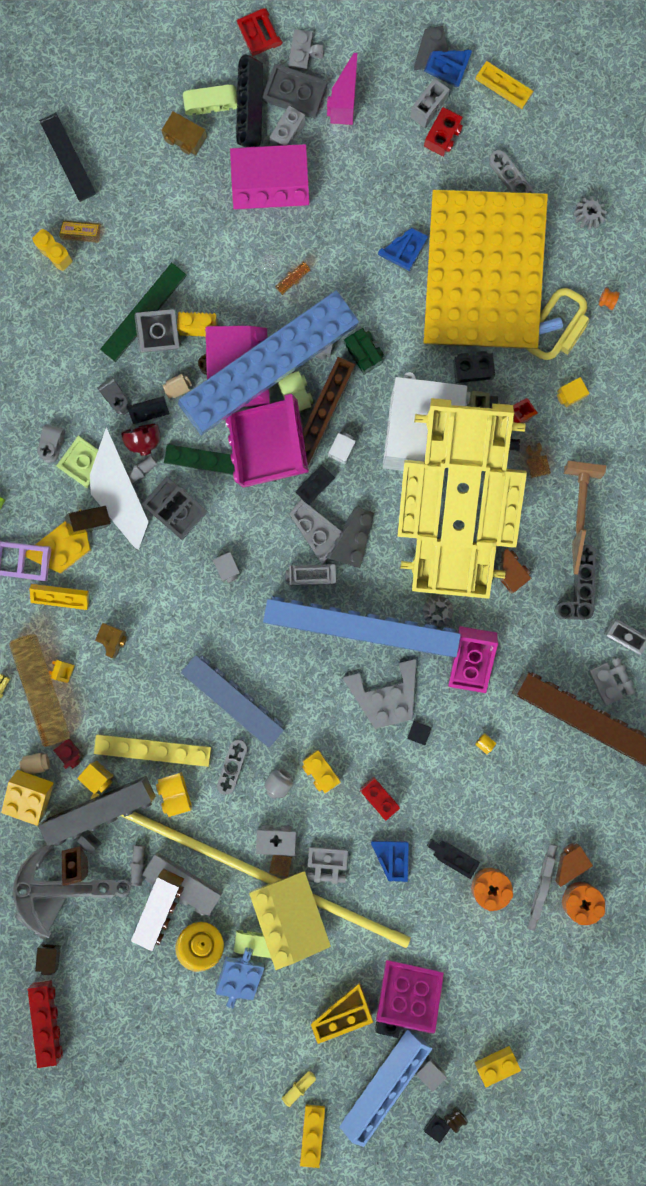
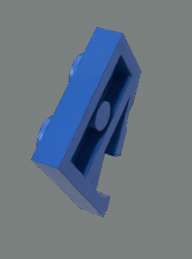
[424,50,472,87]
[371,840,409,882]

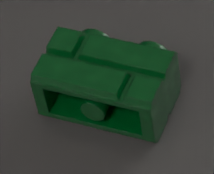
[344,328,384,375]

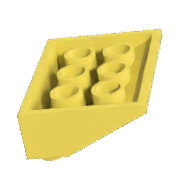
[249,871,331,970]

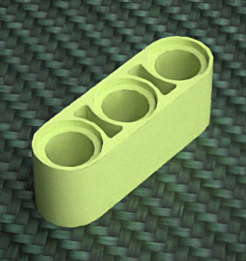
[183,85,237,116]
[234,930,271,958]

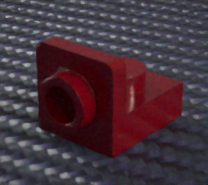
[53,738,84,769]

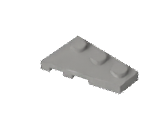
[289,499,342,565]

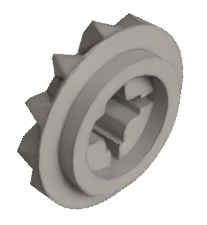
[423,596,454,626]

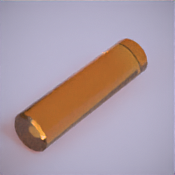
[8,634,71,747]

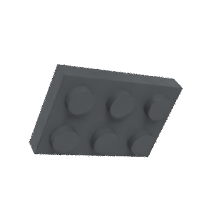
[262,63,328,119]

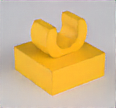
[49,660,75,683]

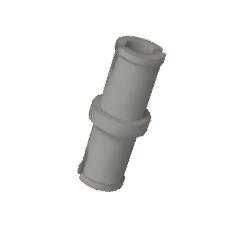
[127,455,158,484]
[130,845,146,886]

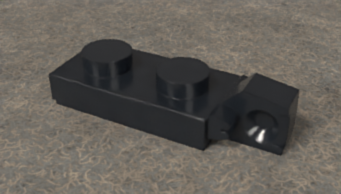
[427,839,480,879]

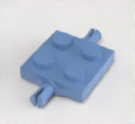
[215,947,264,1008]

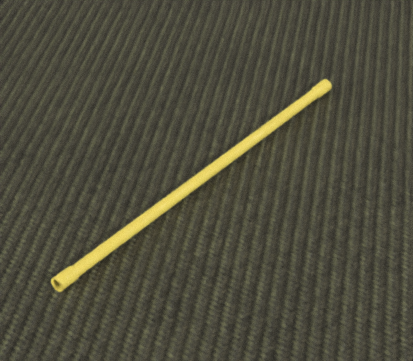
[91,793,411,948]

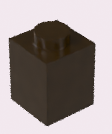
[35,944,61,975]

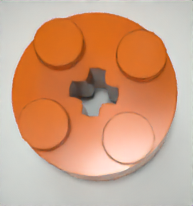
[471,868,513,911]
[562,882,605,925]

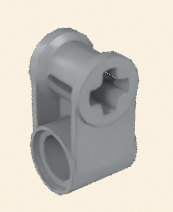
[37,424,65,463]

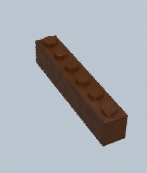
[303,357,355,469]

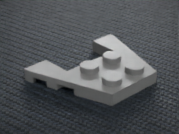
[343,659,416,729]

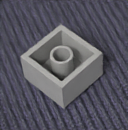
[135,309,179,353]

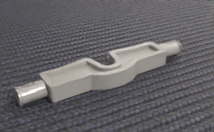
[527,844,558,931]

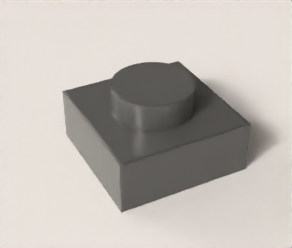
[77,830,102,854]

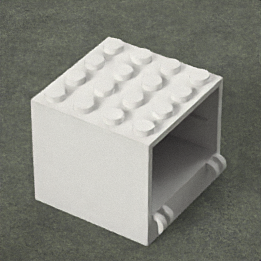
[383,372,470,476]

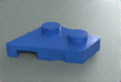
[378,228,428,271]

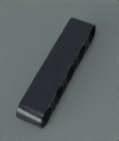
[236,54,263,148]
[39,112,96,202]

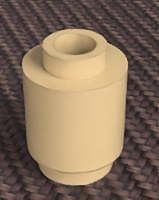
[162,374,192,399]
[19,753,50,775]

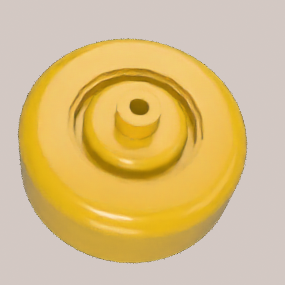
[175,922,224,972]

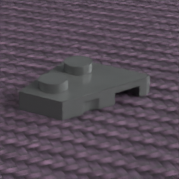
[414,26,448,71]

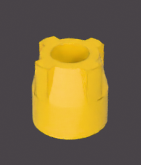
[475,733,497,754]

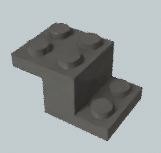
[141,476,208,541]

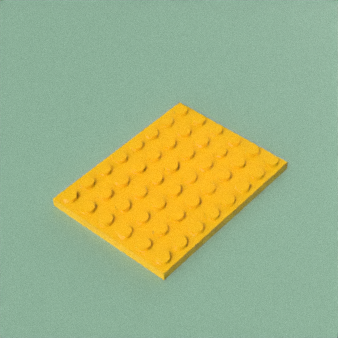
[424,190,548,349]

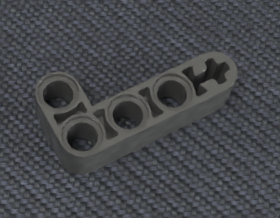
[554,544,596,620]

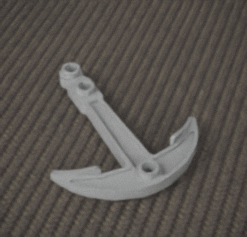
[13,845,131,938]

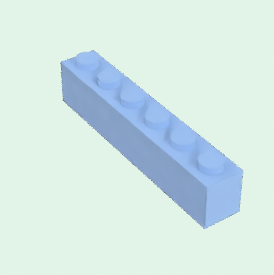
[339,1029,432,1147]

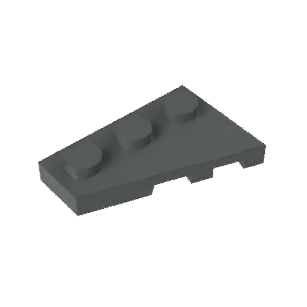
[326,507,374,568]

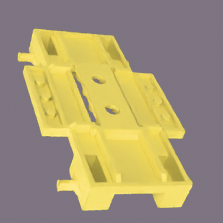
[397,398,527,599]

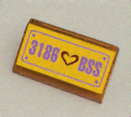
[59,221,101,243]

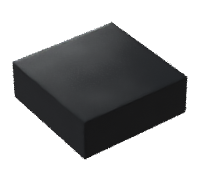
[407,721,432,745]

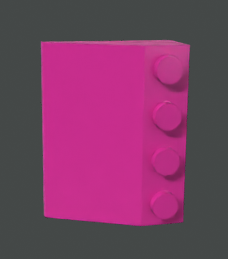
[230,144,309,209]
[205,326,270,407]

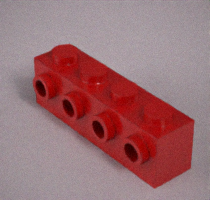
[27,980,63,1068]

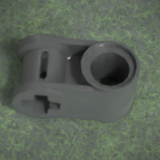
[97,377,131,415]

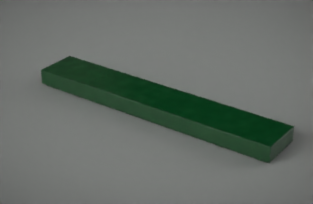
[100,262,187,363]

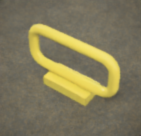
[527,288,589,360]

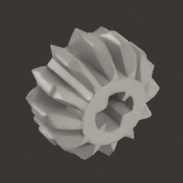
[574,196,607,230]

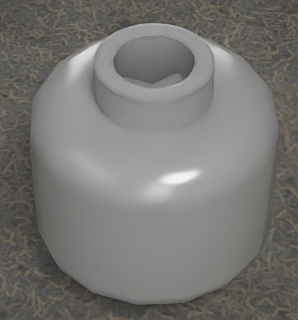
[264,769,293,799]

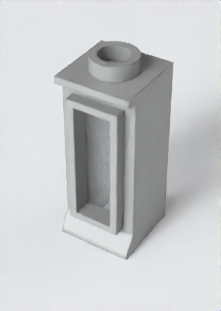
[286,564,336,586]

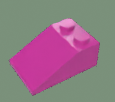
[327,53,358,125]
[448,626,498,693]

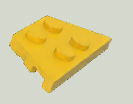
[25,509,91,574]

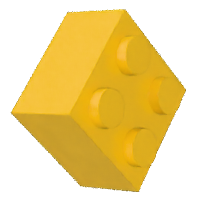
[1,770,54,826]

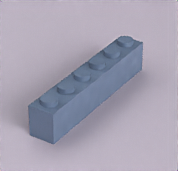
[181,655,285,748]

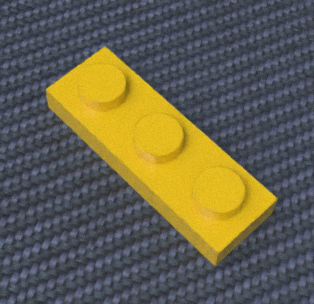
[475,61,533,109]
[29,584,89,610]
[300,1104,325,1168]

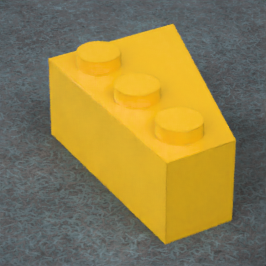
[311,982,374,1044]

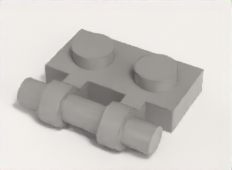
[589,657,635,706]
[307,846,348,884]

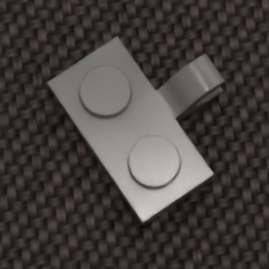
[288,29,324,71]

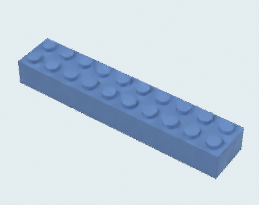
[178,290,359,436]
[263,596,461,657]

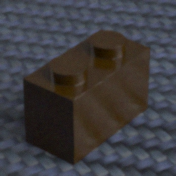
[64,506,111,536]

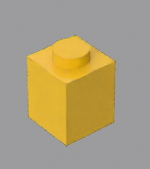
[557,377,590,408]

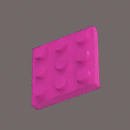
[376,960,444,1034]

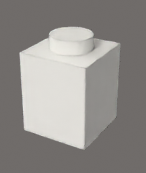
[328,433,356,464]

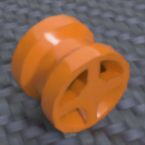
[598,287,620,310]

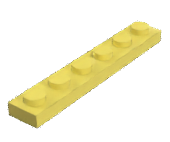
[94,734,211,767]

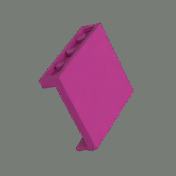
[226,394,309,488]

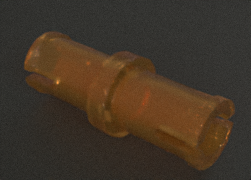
[275,261,311,296]

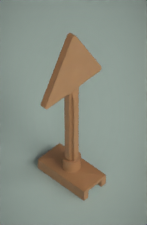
[563,461,606,575]

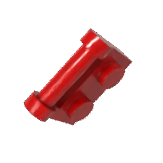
[236,8,283,57]

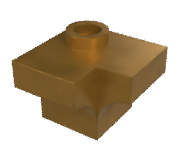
[95,623,127,658]

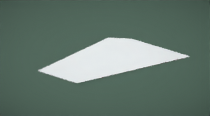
[90,427,148,550]

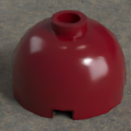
[121,423,160,456]

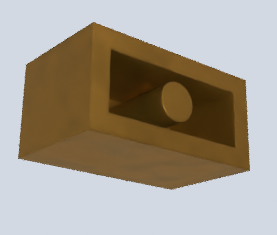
[161,111,207,156]

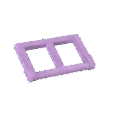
[0,541,51,581]

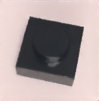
[423,1114,450,1143]

